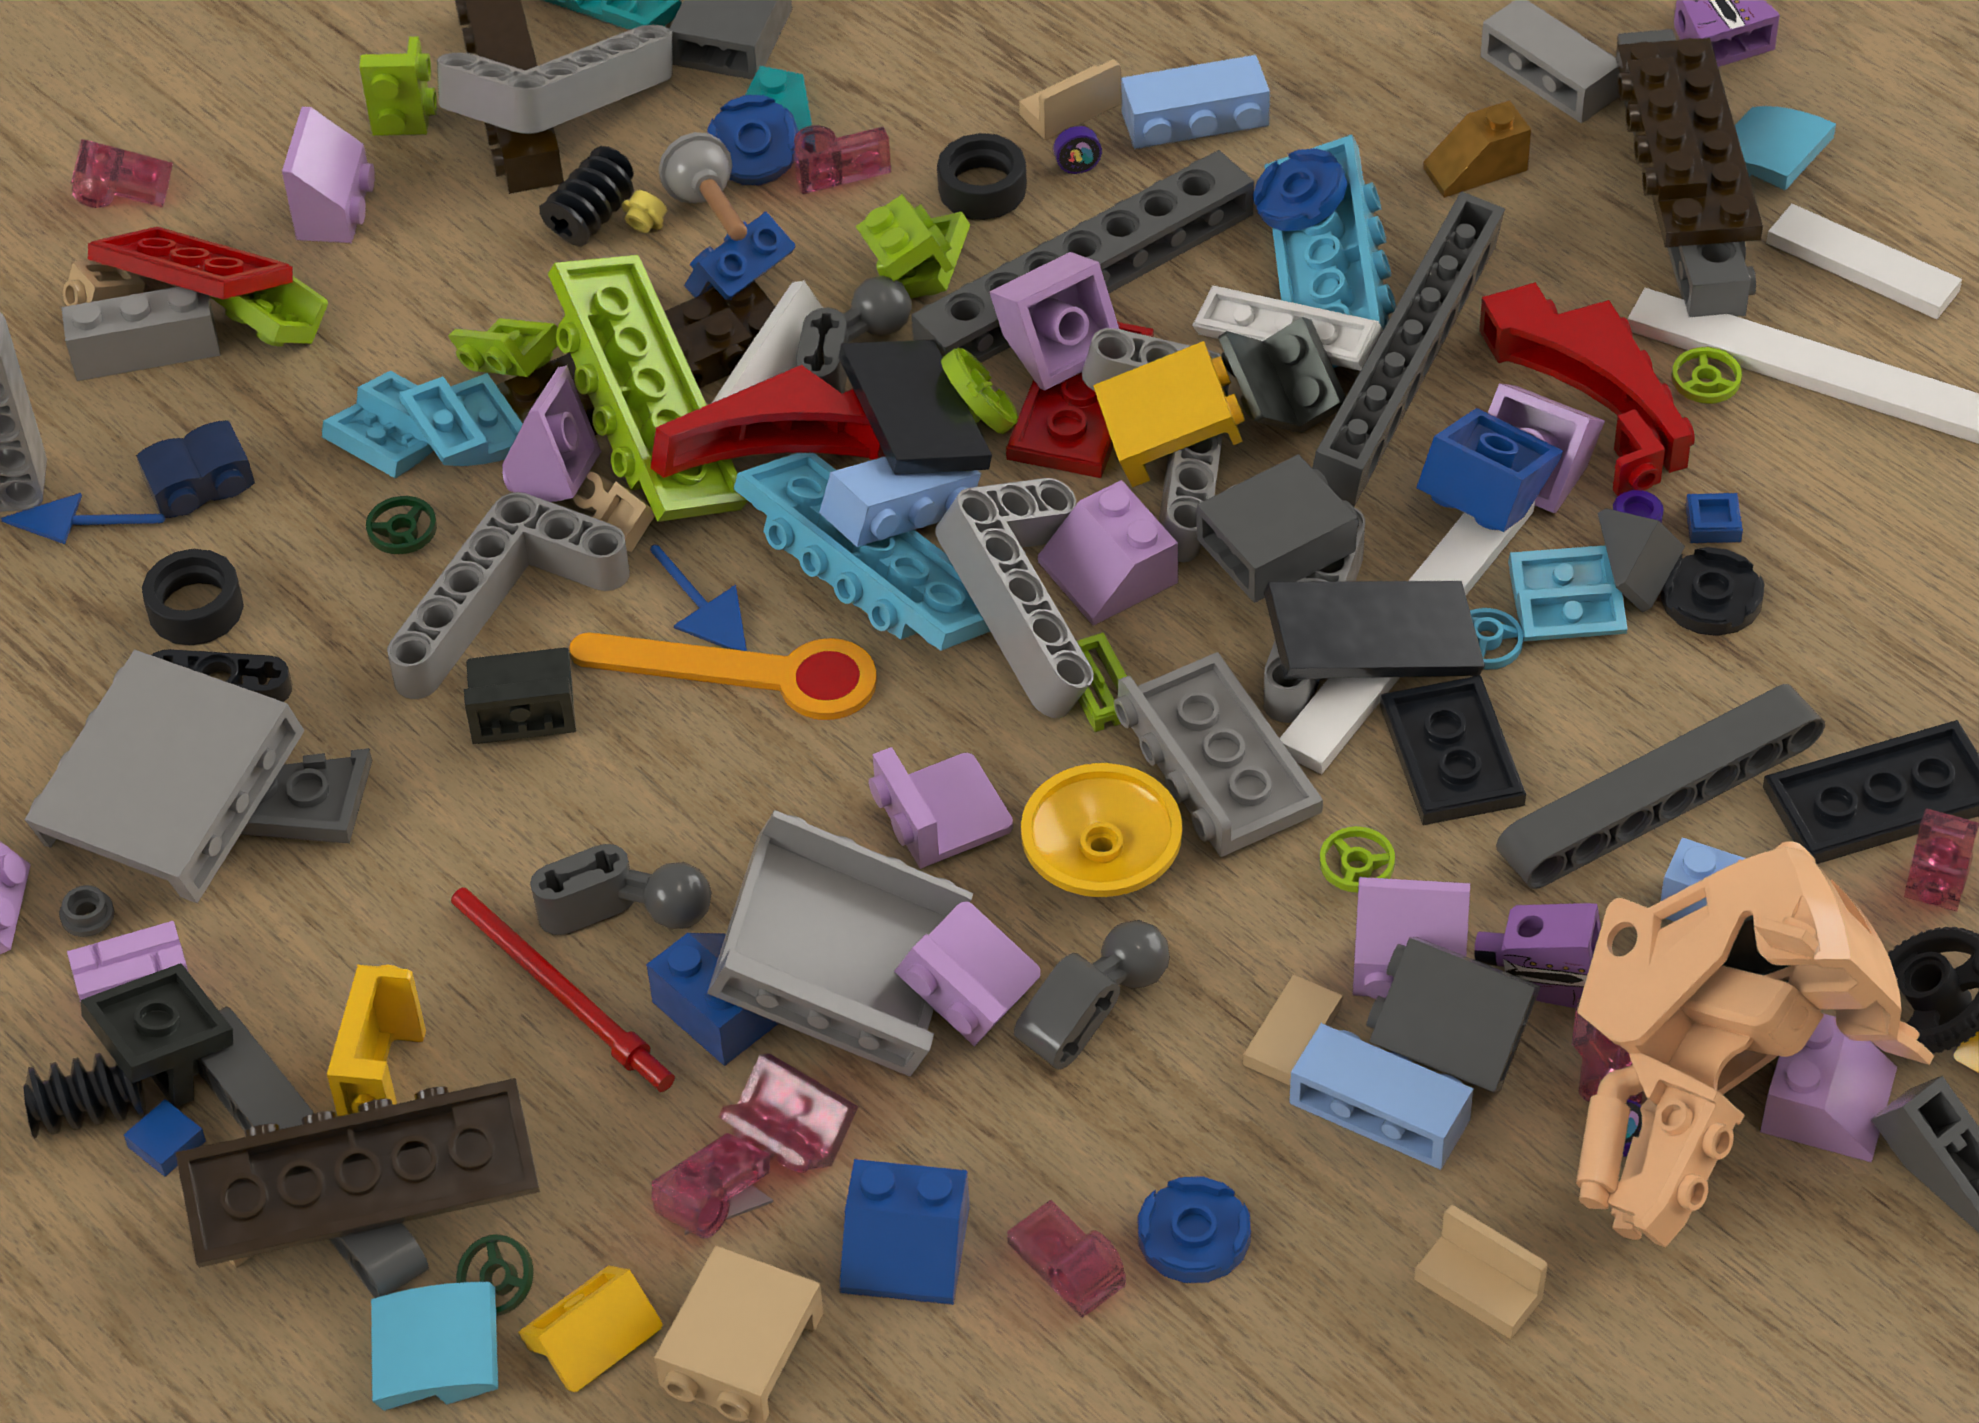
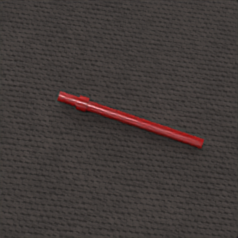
[451,887,675,1092]

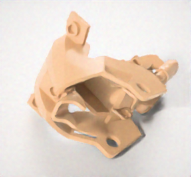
[1576,841,1934,1247]

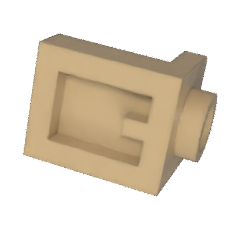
[63,260,145,306]

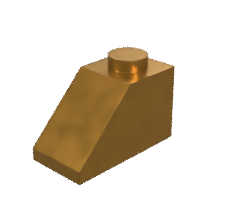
[1423,100,1532,198]

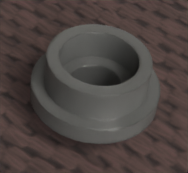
[59,885,114,937]

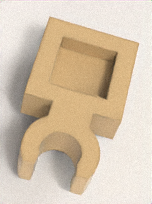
[573,472,655,552]

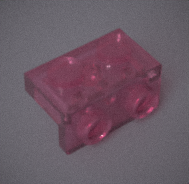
[719,1053,859,1173]

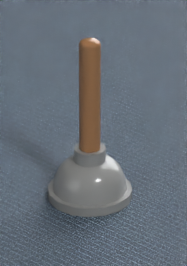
[658,132,747,241]

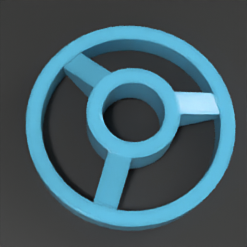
[1470,608,1523,670]

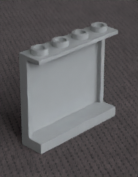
[24,649,305,903]
[707,810,973,1077]

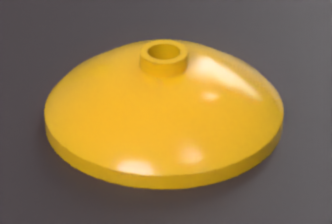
[1021,763,1182,897]

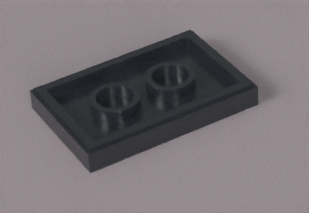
[1380,675,1526,825]

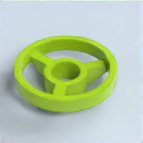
[1672,347,1742,404]
[1320,826,1395,893]

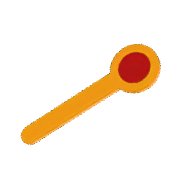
[569,632,877,720]

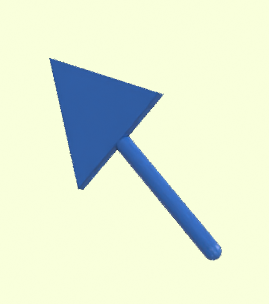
[1,493,165,544]
[650,544,747,651]

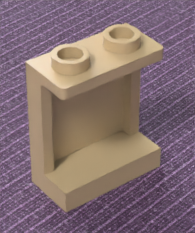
[654,1245,824,1423]

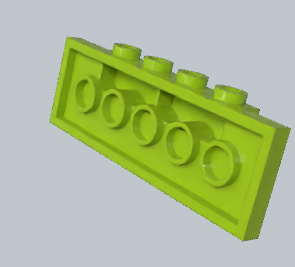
[548,255,748,522]

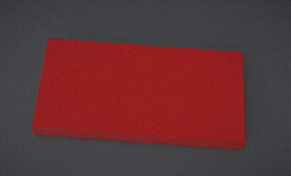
[88,226,293,299]
[1006,322,1154,478]

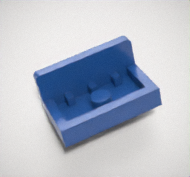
[684,212,796,300]

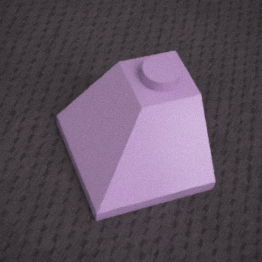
[502,365,601,502]

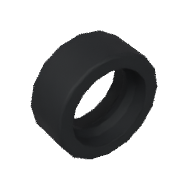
[937,133,1027,220]
[142,549,244,645]

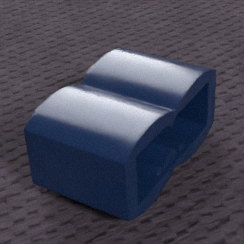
[136,420,255,518]

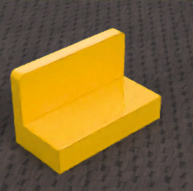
[518,1265,663,1392]

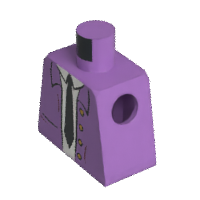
[1674,0,1780,67]
[1474,903,1601,1009]

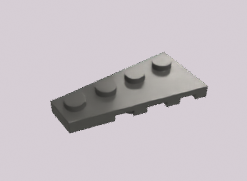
[240,748,372,844]

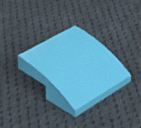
[1735,106,1836,190]
[322,370,434,478]
[399,373,523,466]
[1508,545,1628,641]
[371,1282,498,1411]

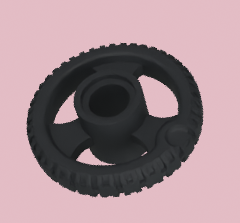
[1888,927,1979,1054]

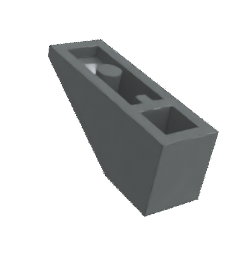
[1871,1076,1979,1233]

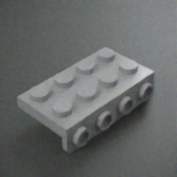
[1114,652,1323,857]

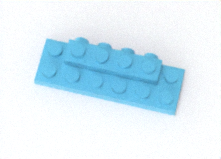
[1264,134,1396,368]
[734,453,990,651]

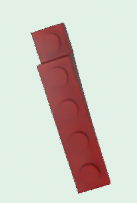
[1479,282,1695,473]
[650,365,885,478]

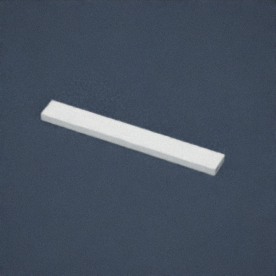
[1627,288,1979,444]
[1280,501,1535,775]

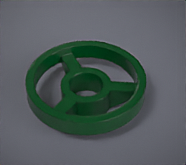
[366,496,437,555]
[456,1234,534,1316]

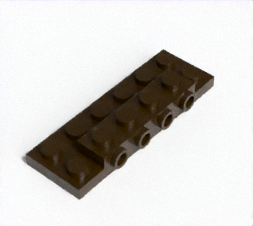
[1616,38,1763,248]
[496,281,776,435]
[175,1078,540,1268]

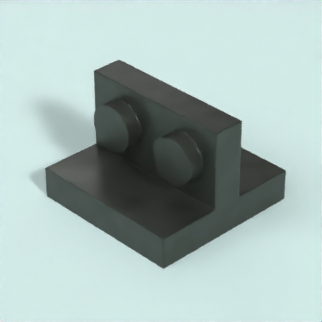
[81,963,233,1107]

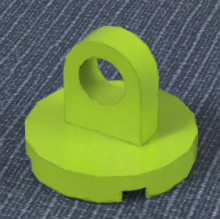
[941,348,1018,434]

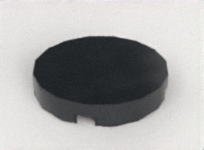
[1660,547,1764,636]

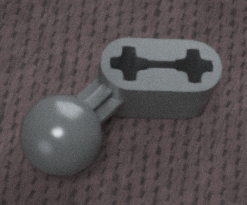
[796,276,912,393]
[530,844,712,935]
[1014,920,1170,1069]

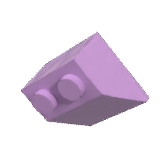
[282,107,375,243]
[989,252,1119,390]
[1488,383,1605,513]
[1038,480,1178,626]
[1353,877,1470,999]
[1760,1013,1897,1162]

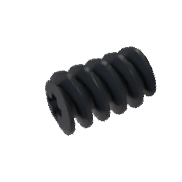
[539,146,634,247]
[23,1053,146,1138]

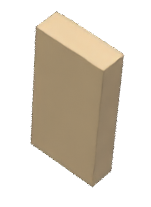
[1243,974,1343,1086]

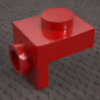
[1612,409,1665,497]

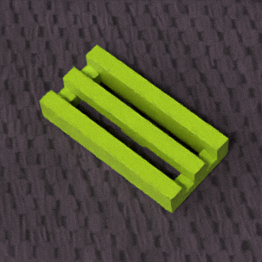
[1077,632,1127,732]

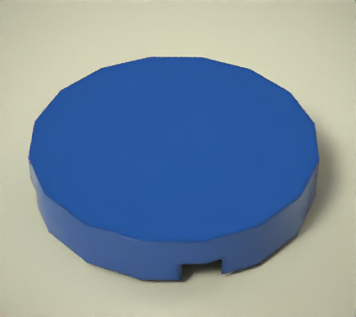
[707,95,800,185]
[1253,148,1348,232]
[1138,1176,1251,1283]

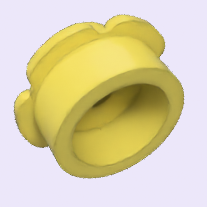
[622,190,667,233]

